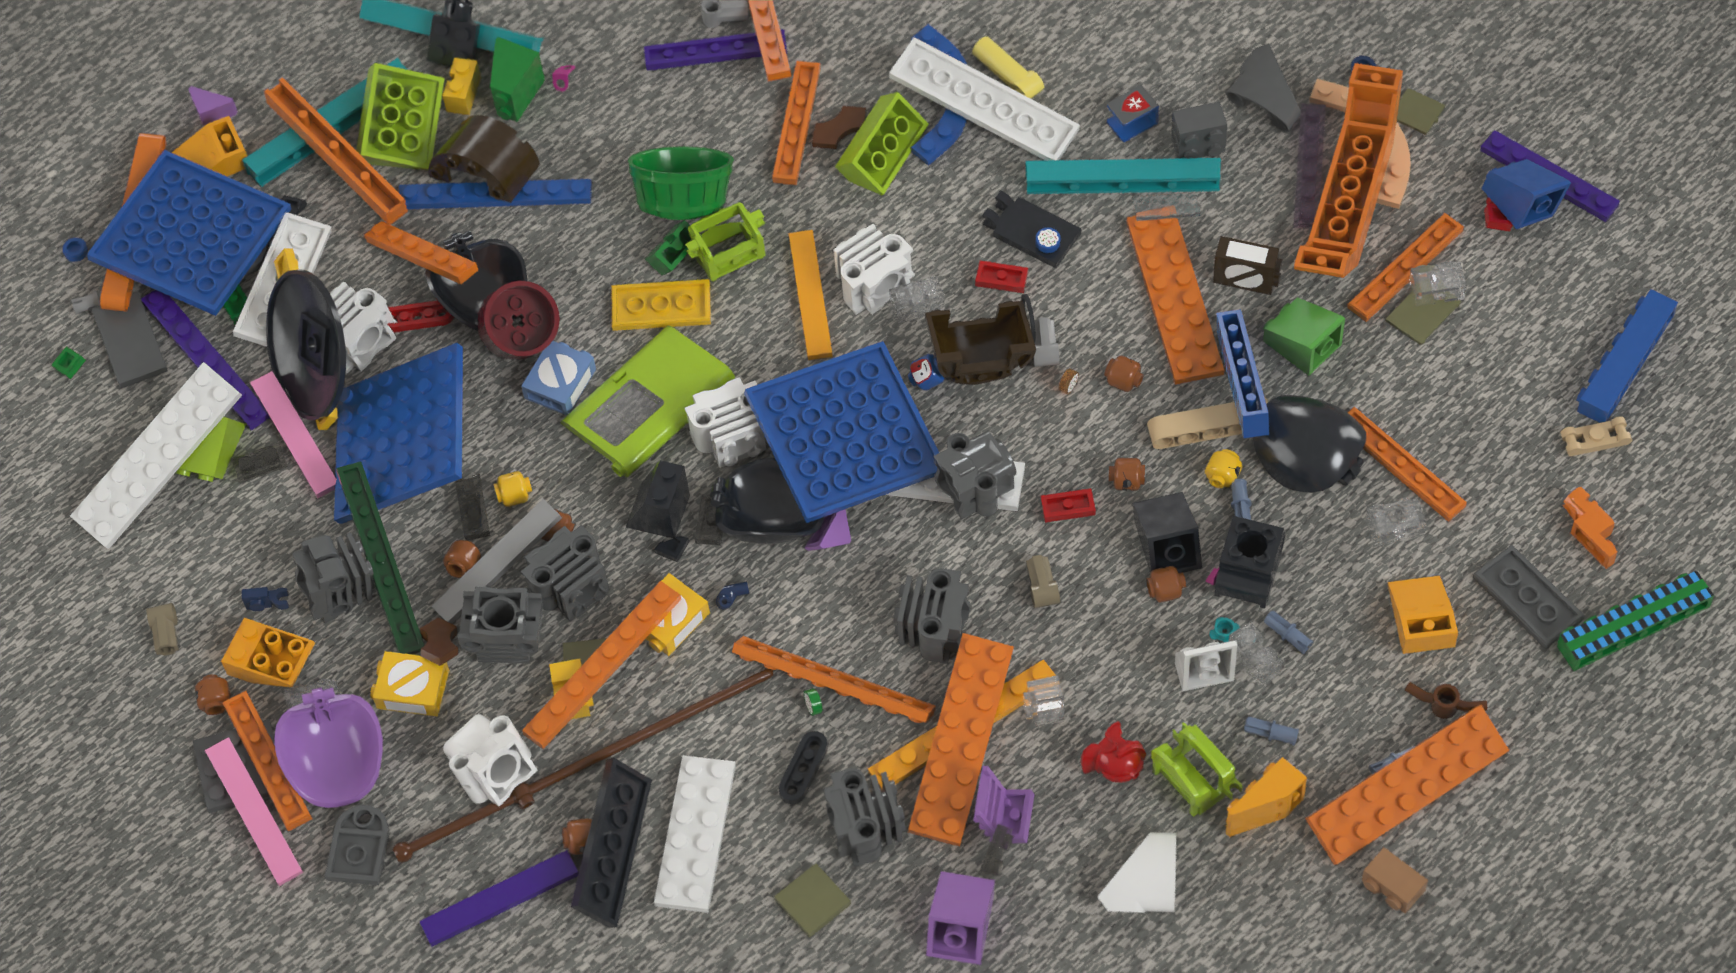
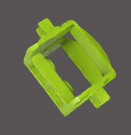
[686,202,766,282]
[1151,722,1243,817]

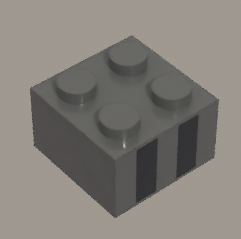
[1171,101,1227,158]

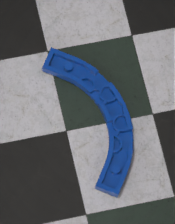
[911,24,968,166]

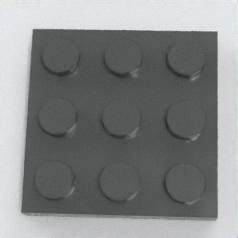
[193,719,275,813]

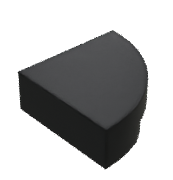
[281,195,307,215]
[654,536,689,562]

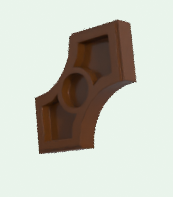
[812,106,867,149]
[420,617,458,666]

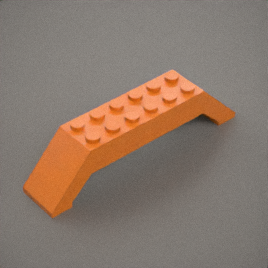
[1294,63,1403,278]

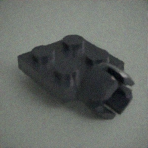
[426,0,480,67]

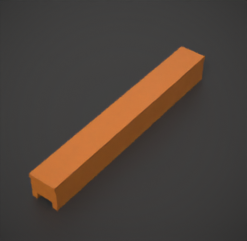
[264,77,408,225]

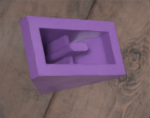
[189,86,237,126]

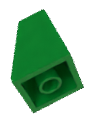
[490,37,545,122]

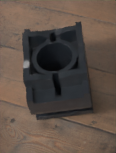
[1214,516,1286,609]

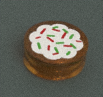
[1059,368,1079,395]

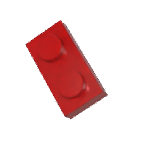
[975,260,1028,293]
[1041,488,1096,523]

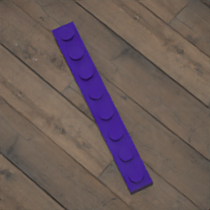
[141,290,270,430]

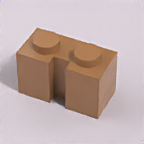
[1362,848,1428,914]

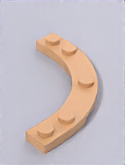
[1310,79,1411,209]

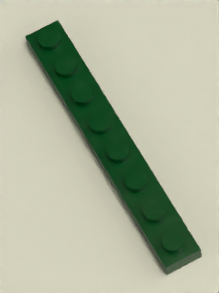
[336,461,425,655]

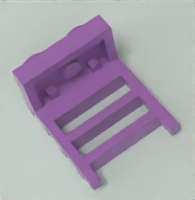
[974,766,1034,843]

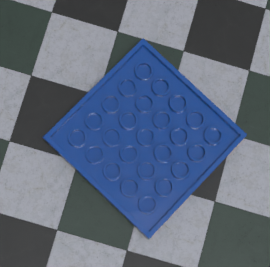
[87,150,291,316]
[744,341,939,523]
[334,343,463,524]

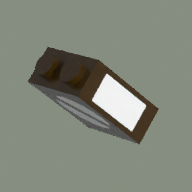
[1213,236,1283,295]

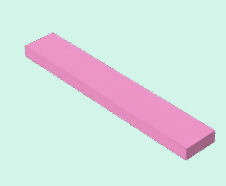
[250,371,337,498]
[205,737,303,886]

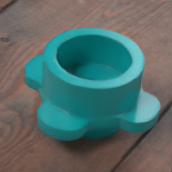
[1209,617,1240,642]

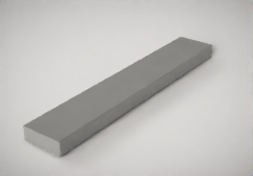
[432,499,562,624]

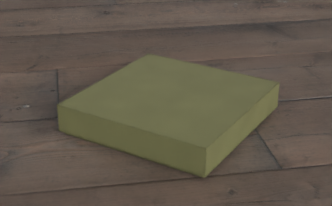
[774,863,851,938]

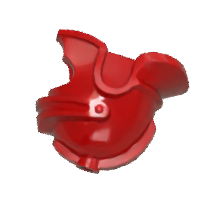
[1081,721,1146,783]

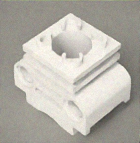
[833,224,915,315]
[330,282,397,375]
[685,377,766,468]

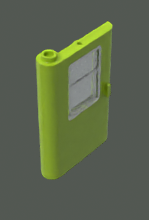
[560,325,735,477]

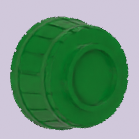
[628,146,734,220]

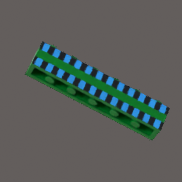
[1557,571,1714,672]

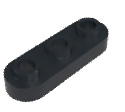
[779,731,828,805]

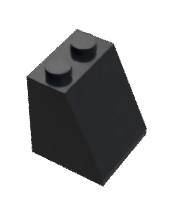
[626,460,690,539]
[1132,492,1202,573]

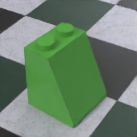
[1263,297,1345,376]

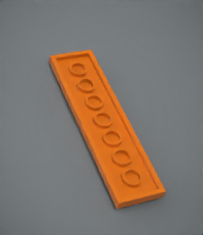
[1127,208,1224,385]
[908,633,1014,846]
[1305,705,1510,865]

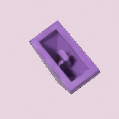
[805,509,851,551]

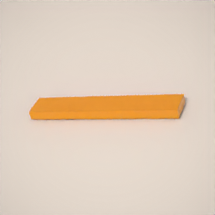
[789,230,833,360]

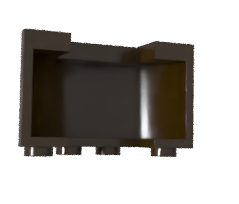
[428,115,540,203]
[925,301,1036,385]

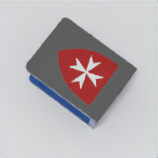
[1107,85,1159,142]

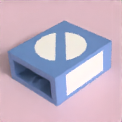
[521,341,596,415]

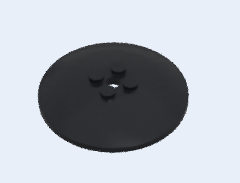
[266,269,346,420]

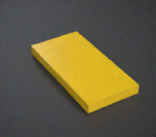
[611,279,711,331]

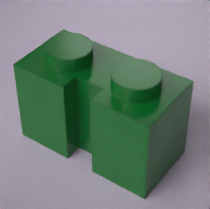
[645,220,702,276]

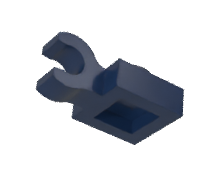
[242,587,289,611]

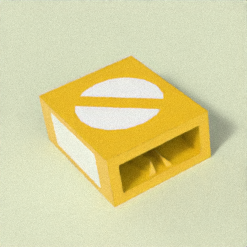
[637,573,710,656]
[370,651,449,717]

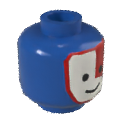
[908,354,945,391]

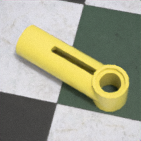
[972,36,1044,99]

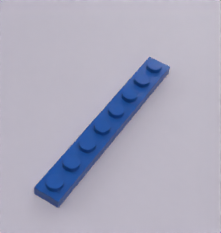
[399,179,592,209]

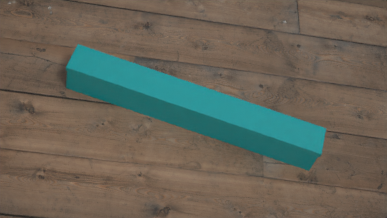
[359,0,544,52]
[242,57,408,187]
[1025,158,1221,194]

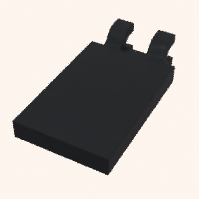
[982,190,1082,268]

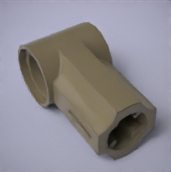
[1026,555,1060,608]
[146,603,179,656]

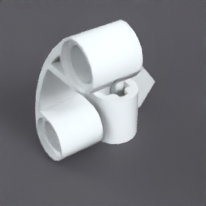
[1098,832,1176,913]

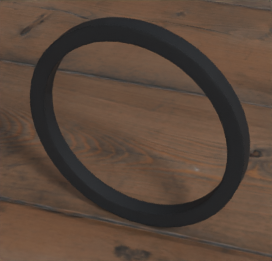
[1021,294,1036,343]

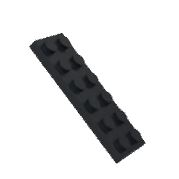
[571,758,652,928]

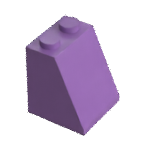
[926,871,995,965]

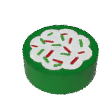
[804,688,823,716]

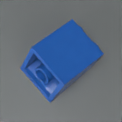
[1481,159,1571,229]

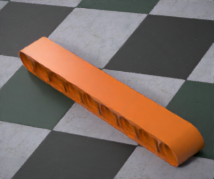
[100,133,166,312]

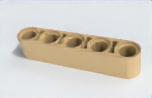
[1147,398,1268,449]

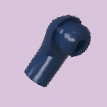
[716,581,749,610]

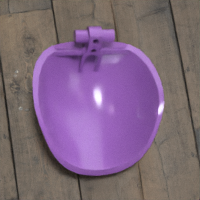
[275,687,383,808]

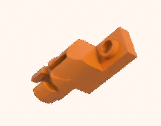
[1562,487,1618,569]

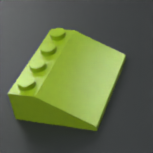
[356,63,444,170]

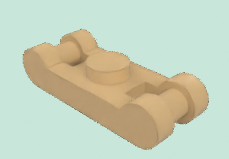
[1560,417,1632,456]

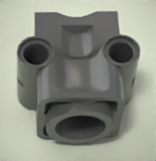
[934,431,1016,520]

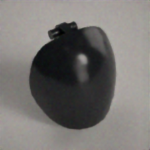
[425,231,527,331]
[1253,395,1366,493]
[710,457,824,544]

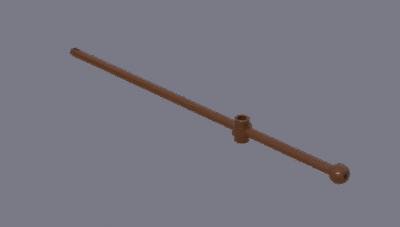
[392,668,773,863]

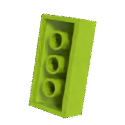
[835,92,929,195]

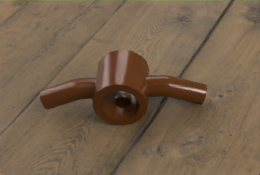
[1405,682,1487,719]

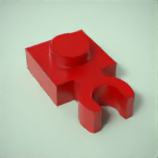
[1484,197,1513,232]

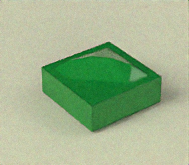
[51,346,86,379]

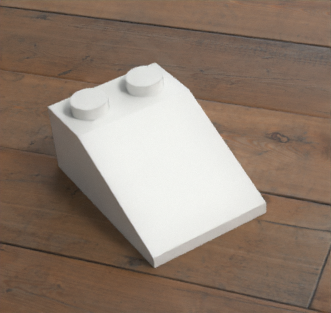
[1175,641,1237,691]

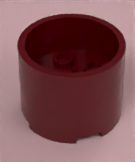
[477,281,560,360]

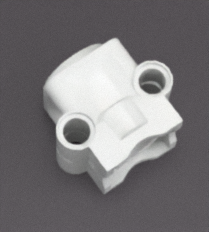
[443,714,537,806]

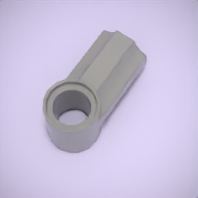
[701,0,748,28]
[1033,317,1060,367]

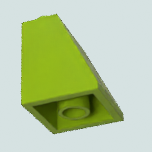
[175,417,246,482]

